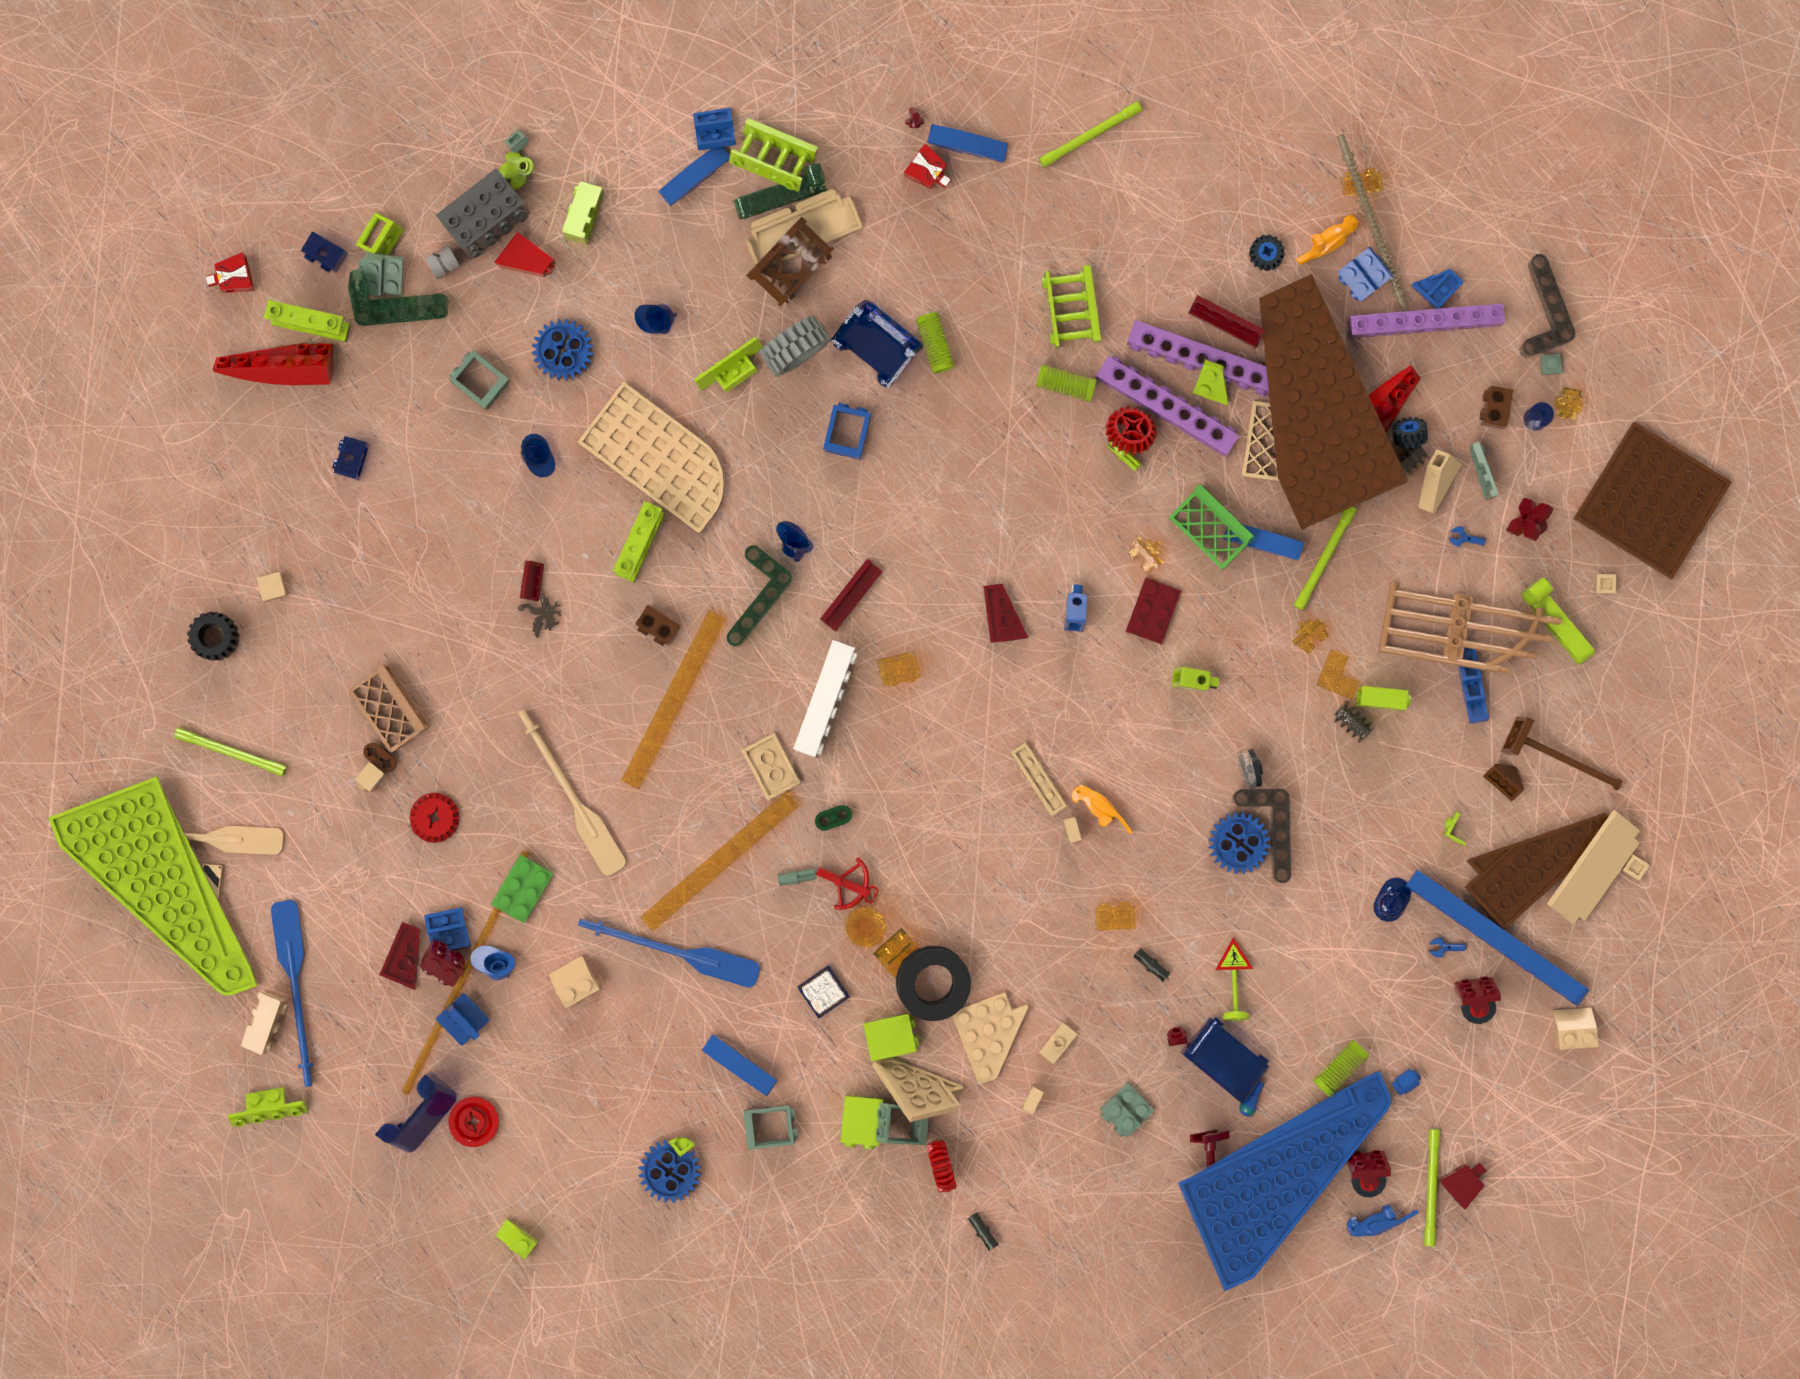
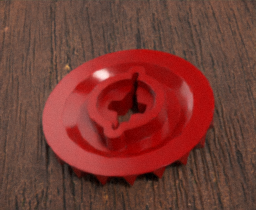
[409,793,460,843]
[448,1097,499,1147]

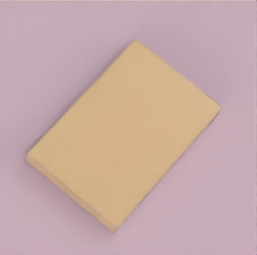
[741,732,801,801]

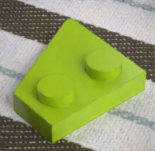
[1193,360,1229,405]

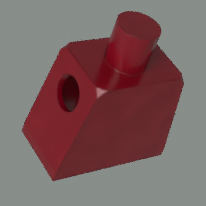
[1438,1163,1487,1210]

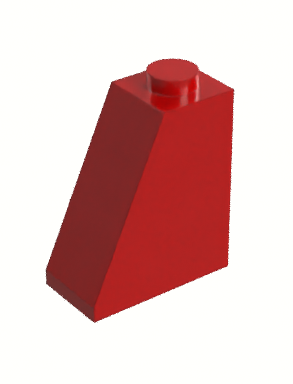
[494,232,556,277]

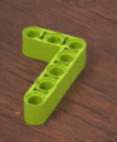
[1520,577,1595,665]

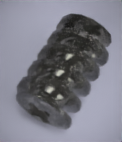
[1397,446,1430,480]
[1333,701,1374,743]

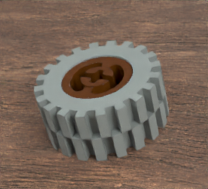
[759,315,831,377]

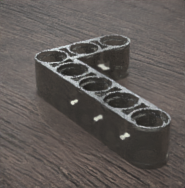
[1519,254,1576,358]
[1232,789,1291,883]

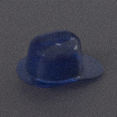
[634,304,677,334]
[520,434,556,478]
[776,521,813,562]
[1373,878,1411,922]

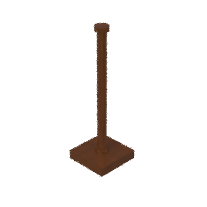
[1501,717,1622,790]

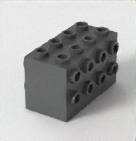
[436,168,530,260]

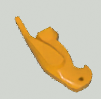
[1296,214,1358,265]
[1071,785,1132,834]

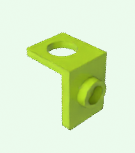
[1442,812,1467,846]

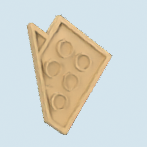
[952,992,1028,1085]
[872,1057,964,1122]

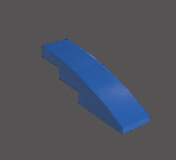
[927,124,1008,163]
[658,147,730,206]
[1223,524,1304,561]
[1458,648,1489,724]
[702,1034,778,1096]

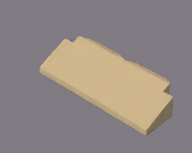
[745,189,863,266]
[1547,810,1640,924]

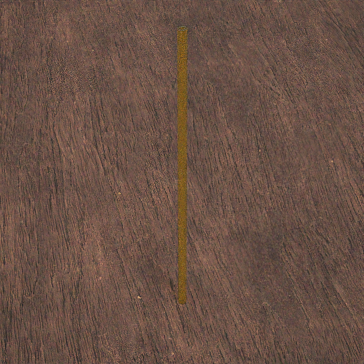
[401,850,530,1095]

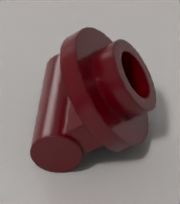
[905,108,924,128]
[1167,1027,1188,1046]

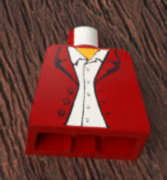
[904,143,951,189]
[206,252,255,293]

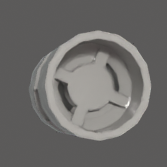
[425,245,460,280]

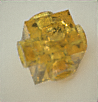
[1554,386,1583,419]

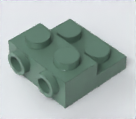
[358,253,404,296]
[1100,1082,1154,1138]

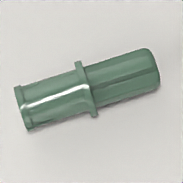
[778,869,817,886]

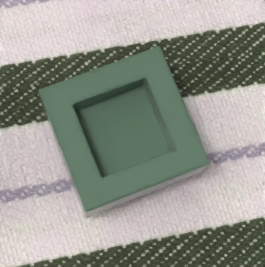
[504,130,529,154]
[1540,354,1562,375]

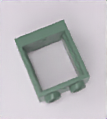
[449,351,511,411]
[875,1102,929,1145]
[743,1104,798,1150]

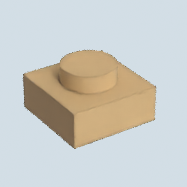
[1595,574,1616,594]
[1621,854,1649,881]

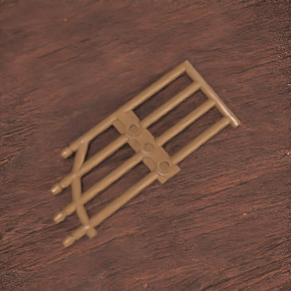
[1378,582,1562,674]

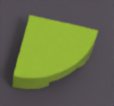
[668,1137,696,1157]

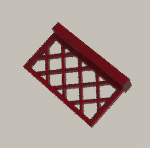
[1188,295,1266,348]

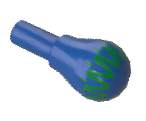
[1239,1081,1265,1117]

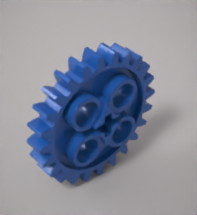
[532,319,594,381]
[1208,812,1271,874]
[638,1140,701,1203]

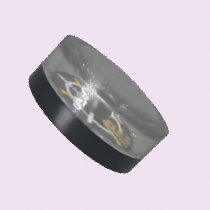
[1238,749,1263,789]

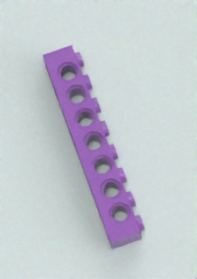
[1348,304,1505,338]
[1127,320,1269,396]
[1096,356,1239,457]

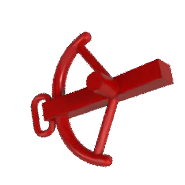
[816,858,879,910]

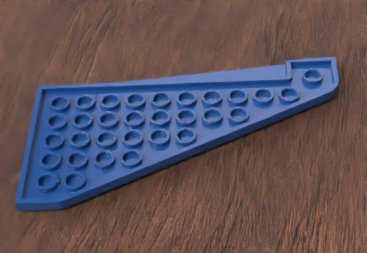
[1177,1071,1391,1291]

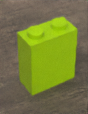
[1355,686,1411,712]
[863,1013,920,1062]
[840,1095,883,1149]

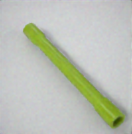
[1039,101,1143,168]
[1293,507,1357,611]
[174,727,287,777]
[1424,1129,1441,1247]

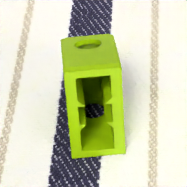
[1171,667,1219,691]

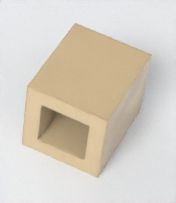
[355,762,387,793]

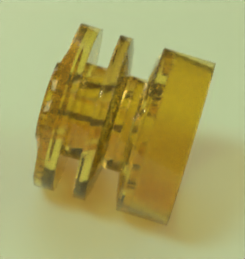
[844,907,886,948]

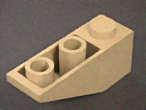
[1418,449,1462,514]

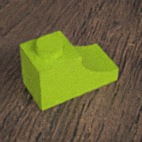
[495,1219,539,1259]

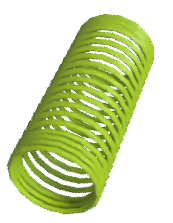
[916,312,955,374]
[1035,364,1097,403]
[1313,1039,1370,1097]

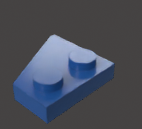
[1411,269,1464,309]

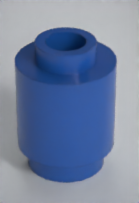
[1391,1068,1421,1096]

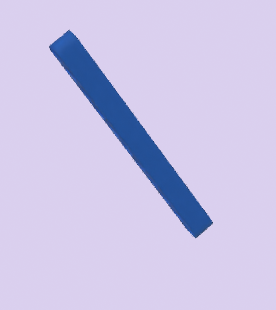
[1405,870,1589,1006]

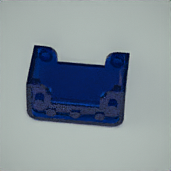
[831,300,924,388]
[1180,1017,1269,1104]
[375,1072,457,1152]

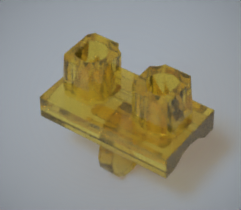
[1128,538,1163,573]
[1292,619,1329,654]

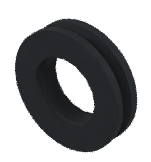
[896,945,971,1021]

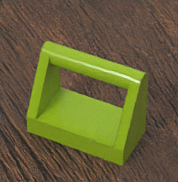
[355,212,404,256]

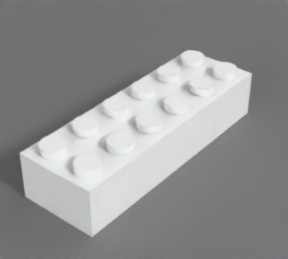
[793,640,857,758]

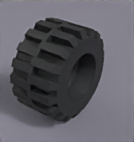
[187,611,239,661]

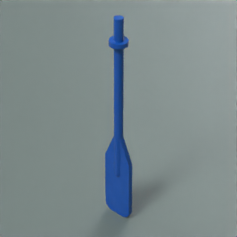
[271,900,314,1087]
[578,919,760,988]

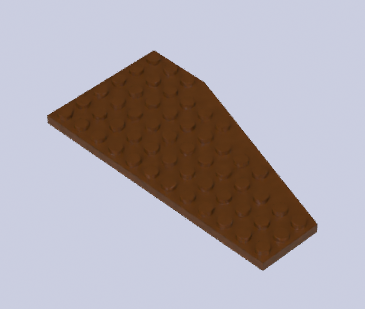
[1259,274,1408,530]

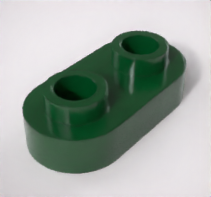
[815,805,852,831]

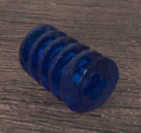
[1523,402,1554,431]

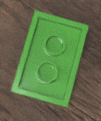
[490,854,553,923]

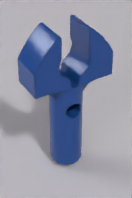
[1448,527,1486,547]
[1429,938,1466,957]

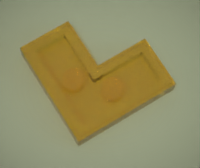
[1316,650,1359,700]

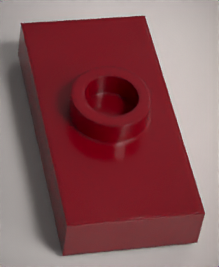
[520,560,544,602]

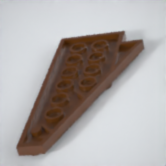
[1464,813,1608,930]

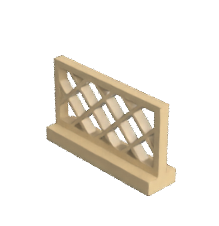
[1242,401,1279,482]

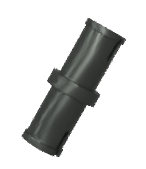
[1133,948,1170,982]
[967,1212,999,1251]

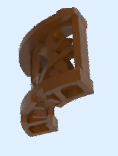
[746,216,834,306]

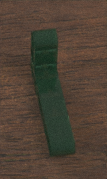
[733,163,827,220]
[348,269,449,326]
[726,545,792,648]

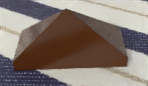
[1483,764,1524,801]

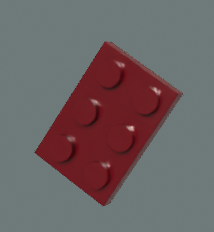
[1125,577,1181,645]

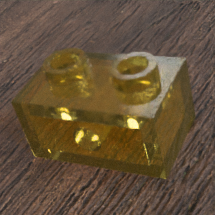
[1340,168,1383,196]
[876,651,921,687]
[1095,902,1136,930]

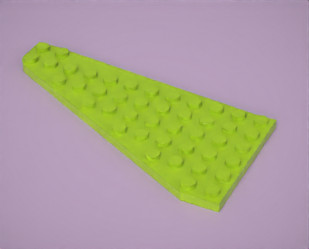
[48,776,258,996]

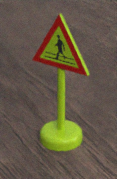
[1215,938,1254,1022]

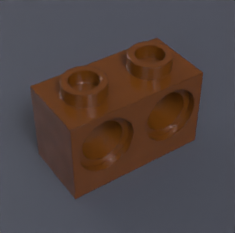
[1479,386,1513,429]
[635,605,681,646]

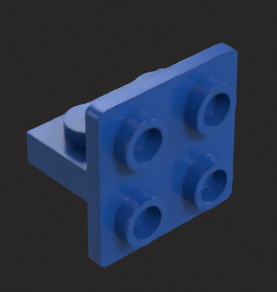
[436,993,489,1046]

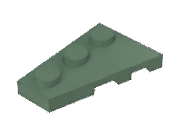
[1469,442,1499,501]

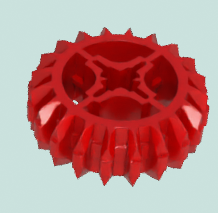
[1105,406,1157,456]
[927,1140,957,1193]

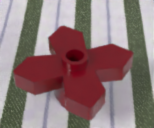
[1506,498,1554,541]

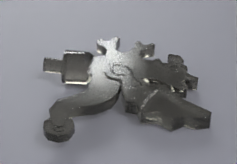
[518,593,561,638]

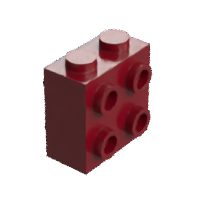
[420,939,466,987]

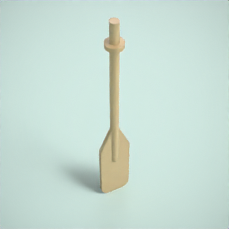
[518,710,626,875]
[185,826,284,855]

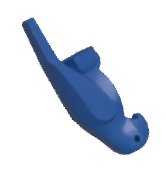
[1346,1204,1419,1237]

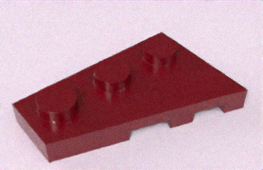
[983,584,1028,643]
[379,921,420,990]

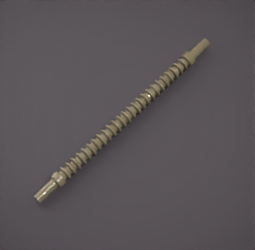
[1336,134,1409,312]

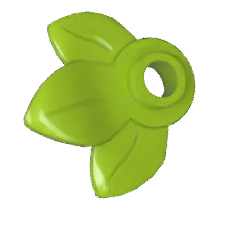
[499,152,534,190]

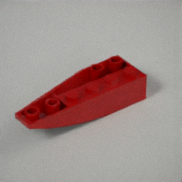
[213,343,333,386]
[1368,366,1421,432]

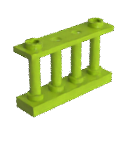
[729,118,818,192]
[1041,265,1101,349]
[264,300,350,342]
[613,501,665,583]

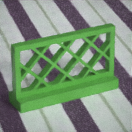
[1169,484,1256,570]

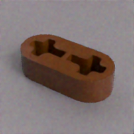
[363,743,397,772]

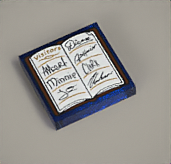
[797,965,850,1019]

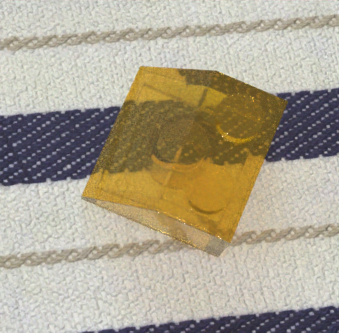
[873,928,920,979]

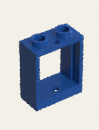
[823,403,871,460]

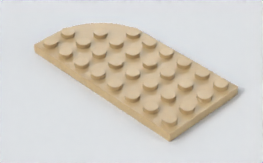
[577,382,724,534]

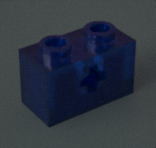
[301,231,348,273]
[332,436,369,481]

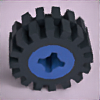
[1249,234,1285,271]
[1392,417,1428,449]

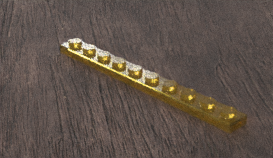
[621,610,726,789]
[640,792,799,932]

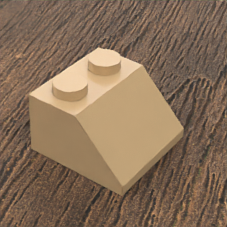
[549,956,601,1009]
[1552,1007,1598,1050]

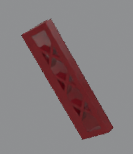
[820,558,883,632]

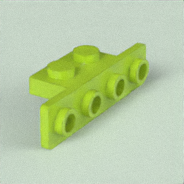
[694,337,763,393]
[228,1087,308,1127]

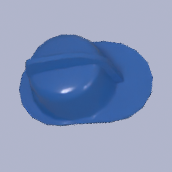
[470,946,515,981]

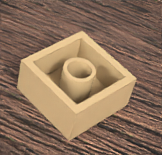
[256,572,288,602]
[1063,817,1082,843]
[1022,1085,1044,1114]

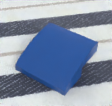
[693,108,736,151]
[424,907,471,951]

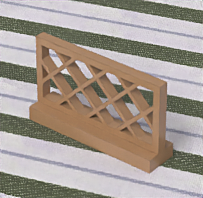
[348,664,430,753]

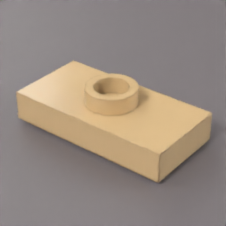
[1039,1022,1078,1064]

